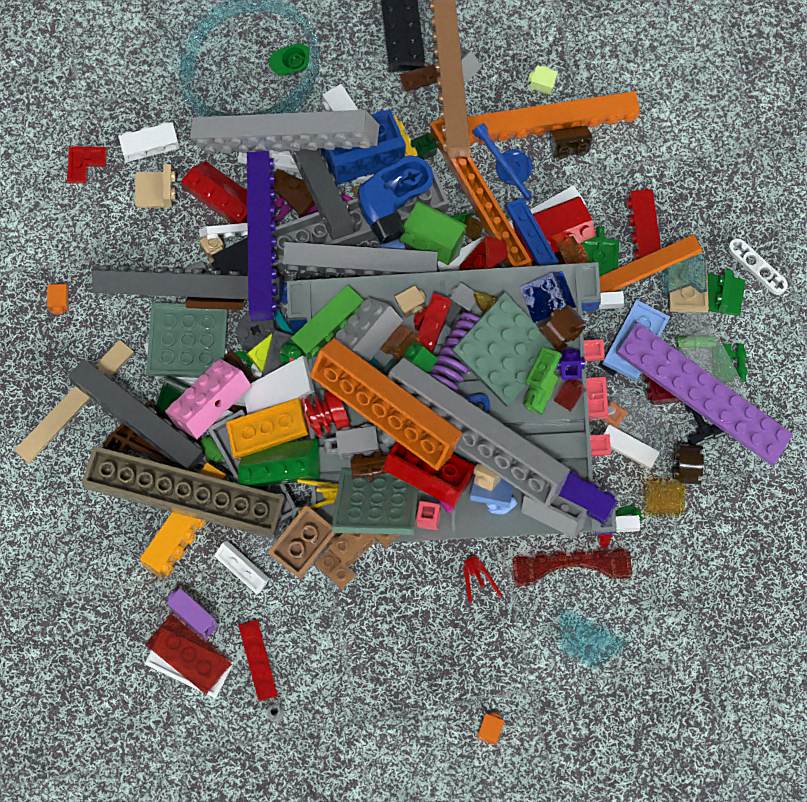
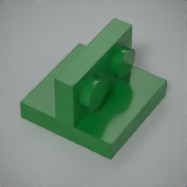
[707,269,745,316]

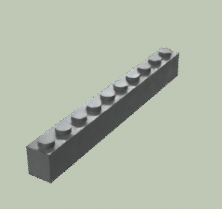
[92,265,283,301]

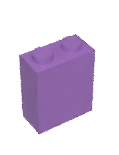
[167,588,218,641]

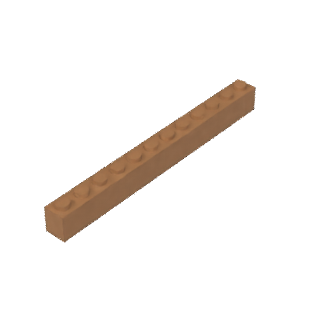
[430,0,471,159]

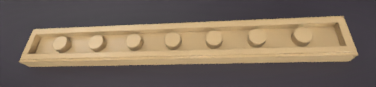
[14,340,134,464]

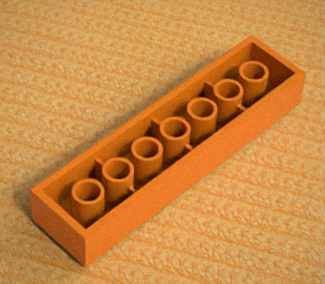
[310,338,463,471]

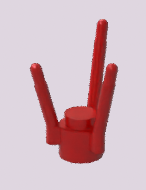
[463,556,502,603]

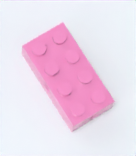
[165,359,252,439]

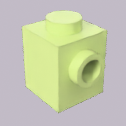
[528,65,558,95]

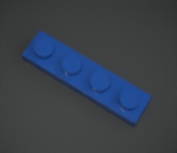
[505,197,559,266]

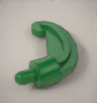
[234,351,253,372]
[616,506,643,521]

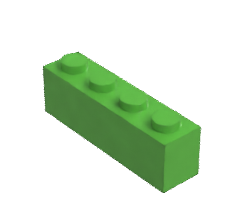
[291,285,364,360]

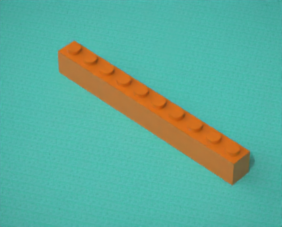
[467,91,640,146]
[430,118,532,268]

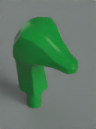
[279,340,306,363]

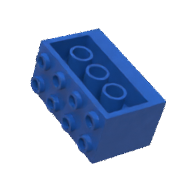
[320,109,406,185]

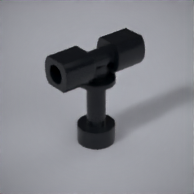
[685,405,727,446]

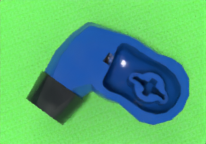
[357,156,434,244]

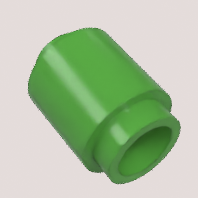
[199,436,224,464]

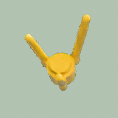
[297,479,339,513]

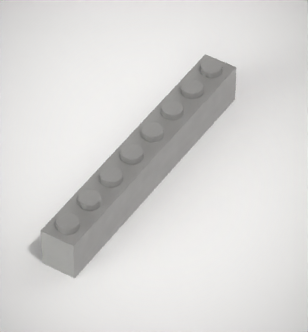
[283,242,438,276]

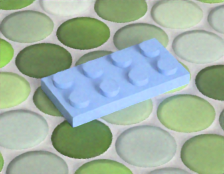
[602,300,670,381]

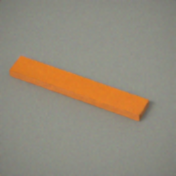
[599,234,702,293]

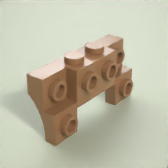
[314,533,401,591]

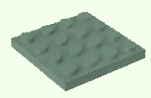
[451,293,557,406]
[146,303,228,378]
[332,468,420,535]

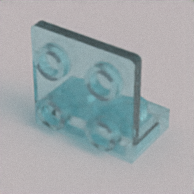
[662,254,707,294]

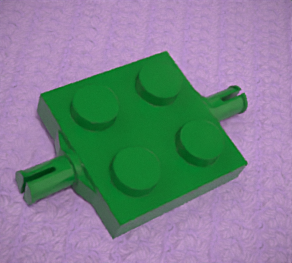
[580,226,619,277]

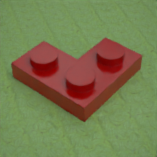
[67,146,107,184]

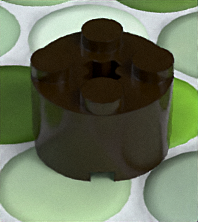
[672,445,704,485]

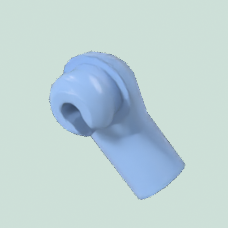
[487,497,518,514]

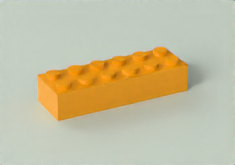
[139,463,228,580]

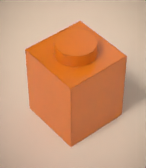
[47,284,69,314]
[477,712,504,745]

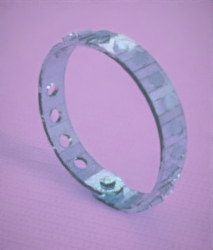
[180,0,320,117]

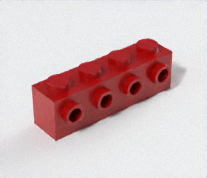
[626,189,661,261]

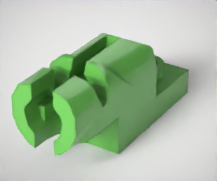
[524,347,562,415]

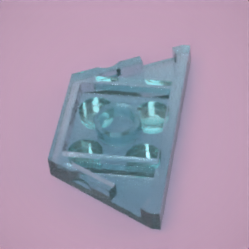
[560,608,630,670]

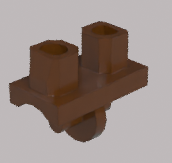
[350,451,388,482]

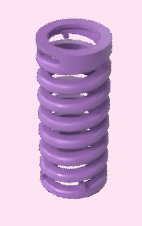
[429,312,480,392]

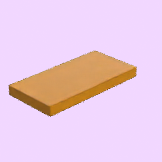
[226,397,309,459]

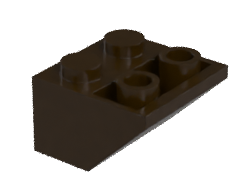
[549,125,593,159]

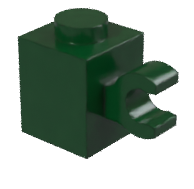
[411,133,438,160]

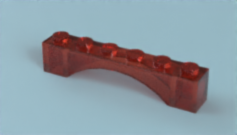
[512,549,633,587]

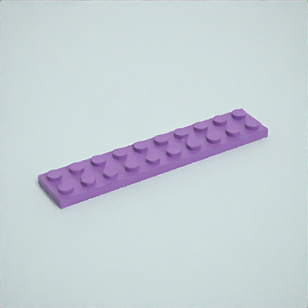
[616,322,793,466]

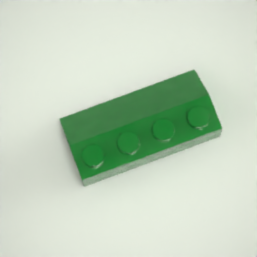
[238,439,320,488]

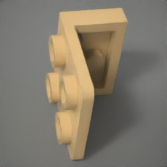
[135,164,176,208]

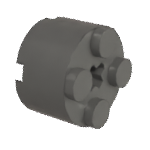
[237,312,275,352]

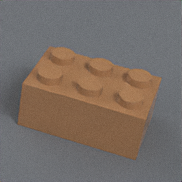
[267,505,339,580]

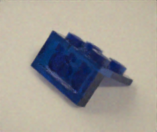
[520,271,576,323]

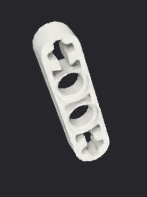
[728,239,788,295]

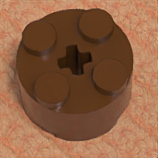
[539,305,587,351]

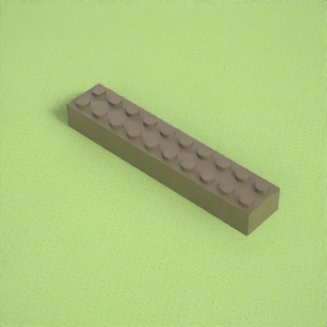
[82,446,286,539]

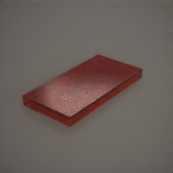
[145,614,232,695]

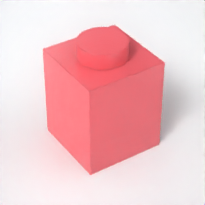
[416,501,441,531]

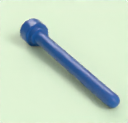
[472,123,532,200]

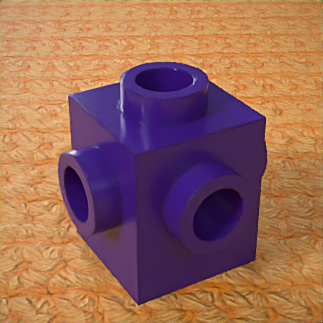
[557,349,585,380]

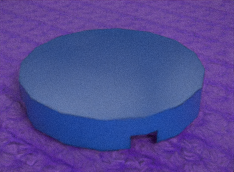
[495,149,532,185]

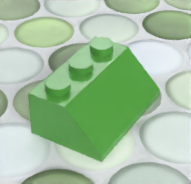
[400,201,467,265]

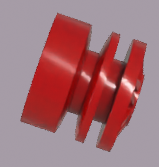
[304,390,350,438]

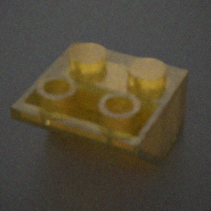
[642,482,686,517]

